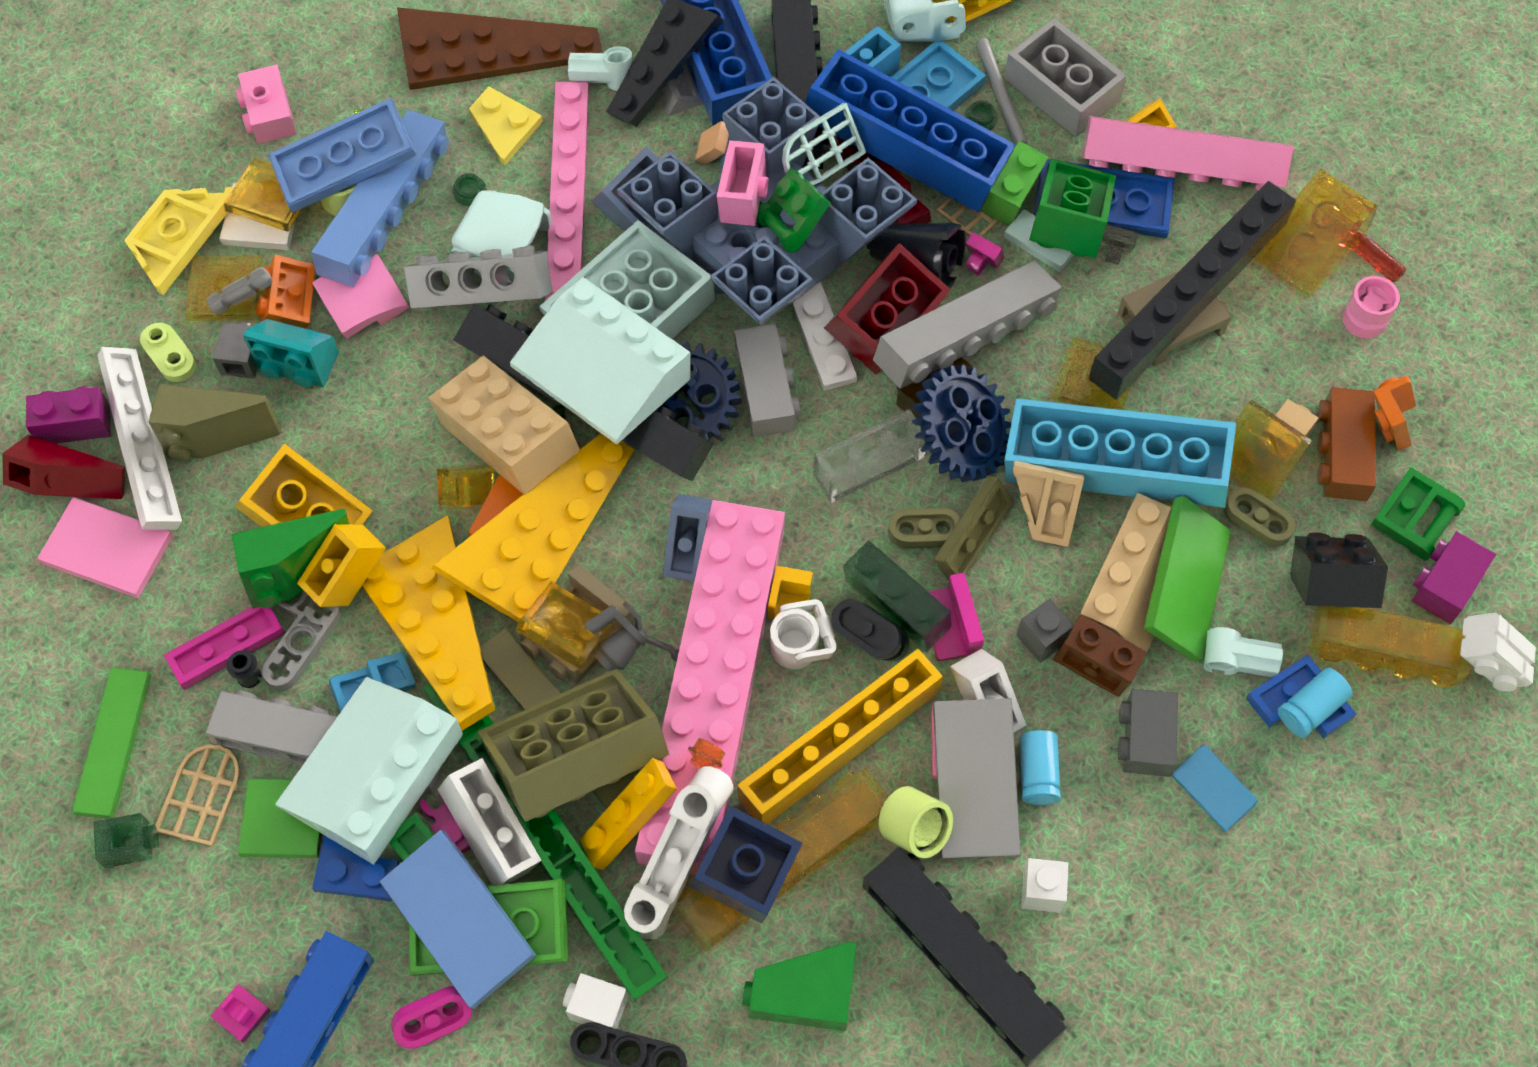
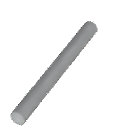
[976,38,1028,147]

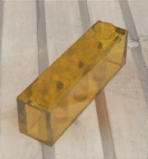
[1309,606,1471,687]

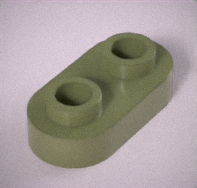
[1225,487,1296,547]
[888,508,961,548]

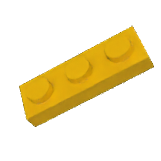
[580,758,677,871]

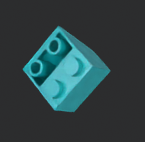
[243,319,339,388]

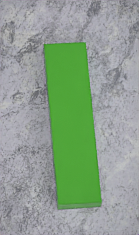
[72,667,151,820]

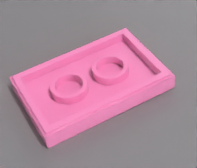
[37,497,173,599]

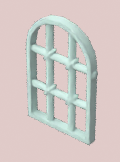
[782,103,866,185]

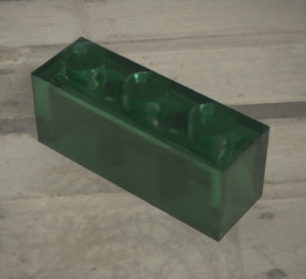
[843,540,952,652]

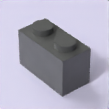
[1118,688,1178,777]

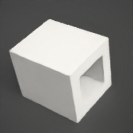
[1021,858,1068,913]
[563,973,629,1029]

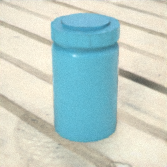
[1278,668,1353,738]
[1019,730,1061,805]

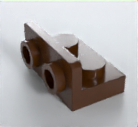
[1053,615,1146,697]

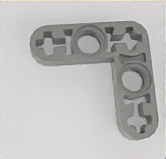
[262,590,341,691]

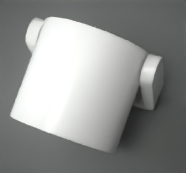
[770,599,836,669]

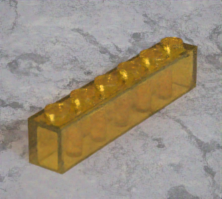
[676,768,889,952]

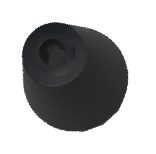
[866,223,966,289]

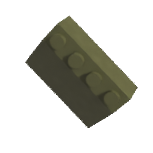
[477,669,670,822]

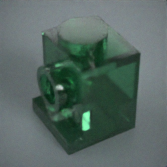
[93,813,159,869]

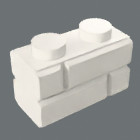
[1460,613,1536,692]

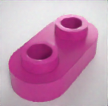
[391,986,472,1049]

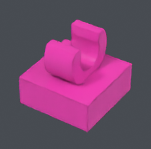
[966,232,1005,276]
[211,984,271,1043]

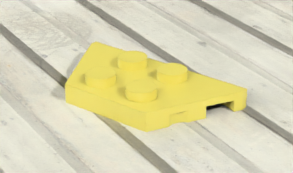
[124,187,240,295]

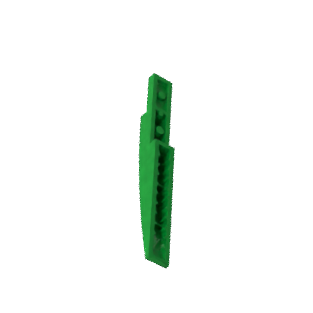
[423,683,668,1001]

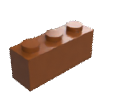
[1317,387,1376,501]

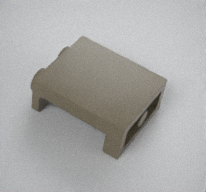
[1117,271,1231,366]
[518,564,635,685]

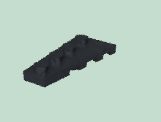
[606,0,724,127]

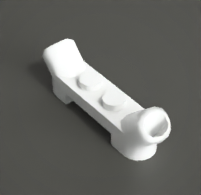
[624,766,734,939]

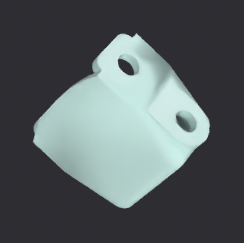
[884,0,966,42]
[449,190,552,281]

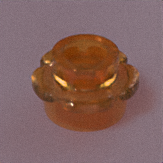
[688,738,725,769]

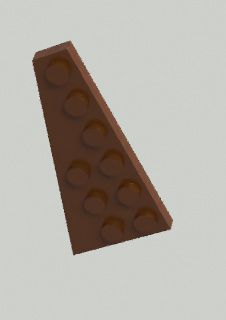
[397,7,602,90]

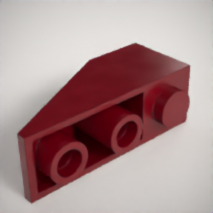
[2,435,125,499]

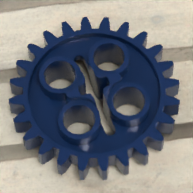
[662,341,742,441]
[912,364,1011,482]

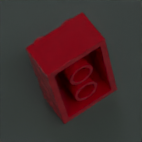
[824,243,951,375]

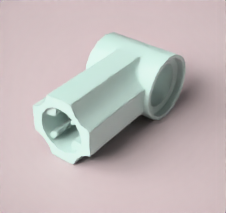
[568,46,633,91]
[1204,627,1283,677]

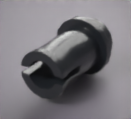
[226,650,262,688]

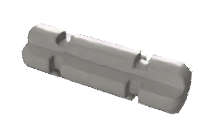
[206,267,273,314]

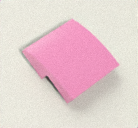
[312,254,410,339]

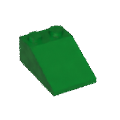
[1029,158,1116,258]
[231,508,349,609]

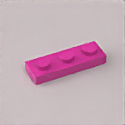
[164,606,285,690]

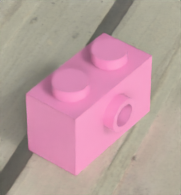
[235,65,297,144]
[717,140,768,226]

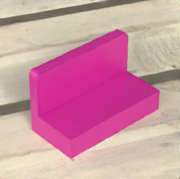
[919,573,984,661]

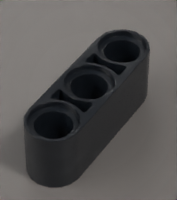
[570,1023,688,1067]

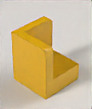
[768,565,813,620]

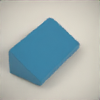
[1171,744,1258,832]

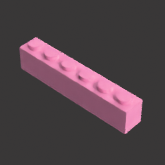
[1082,116,1294,190]

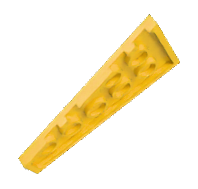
[432,433,635,627]
[361,515,495,731]

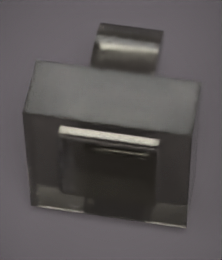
[1100,224,1139,265]

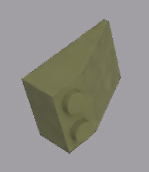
[148,384,281,461]

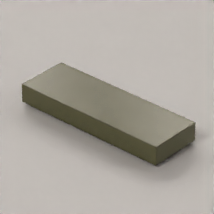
[934,476,1014,580]

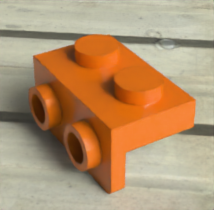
[1373,376,1416,450]

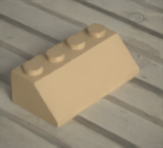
[1079,493,1172,654]

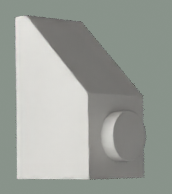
[950,649,1026,733]

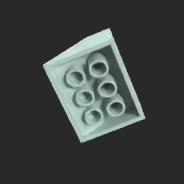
[539,220,715,339]
[510,277,690,445]
[275,677,463,865]

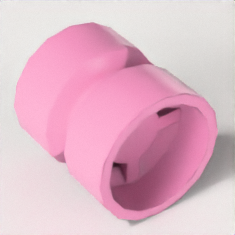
[1342,276,1400,339]

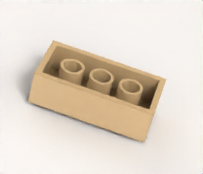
[428,355,580,495]

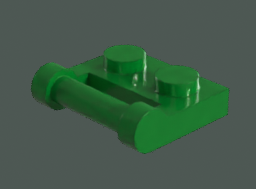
[756,168,831,253]
[1371,467,1465,561]

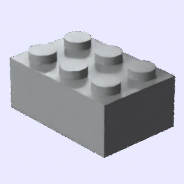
[1004,18,1126,137]

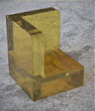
[437,464,495,507]

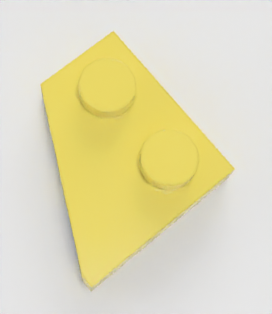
[469,86,543,165]

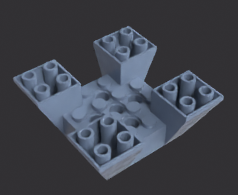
[617,77,917,325]

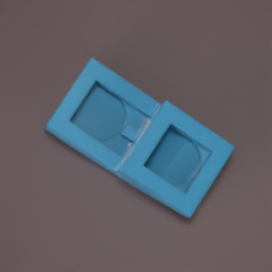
[329,652,416,714]

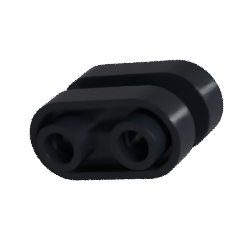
[832,599,909,662]

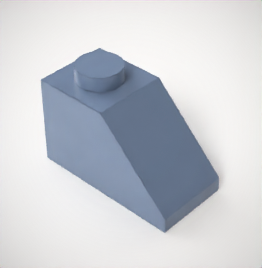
[663,494,713,581]

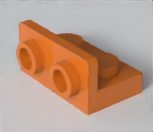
[256,254,315,329]

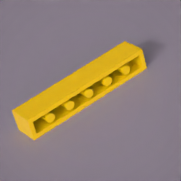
[737,649,943,825]

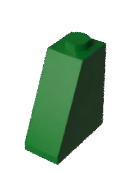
[742,942,857,1031]

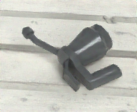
[583,601,679,672]

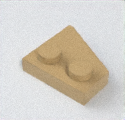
[1013,460,1084,547]

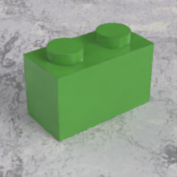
[981,140,1049,226]

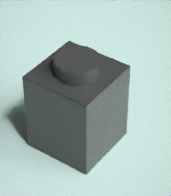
[1016,599,1074,663]

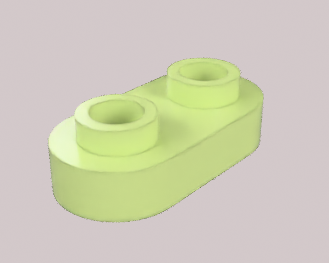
[140,323,196,382]

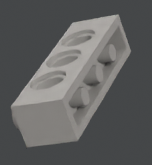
[404,246,552,308]

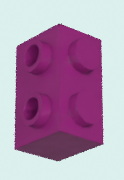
[26,386,111,444]
[1411,531,1496,625]

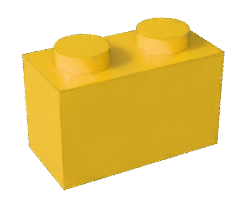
[297,524,386,607]

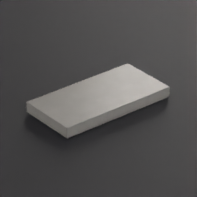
[933,698,1020,858]

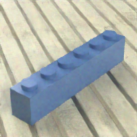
[311,109,449,287]

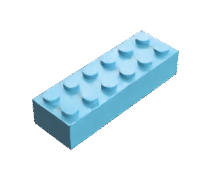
[1005,398,1236,508]

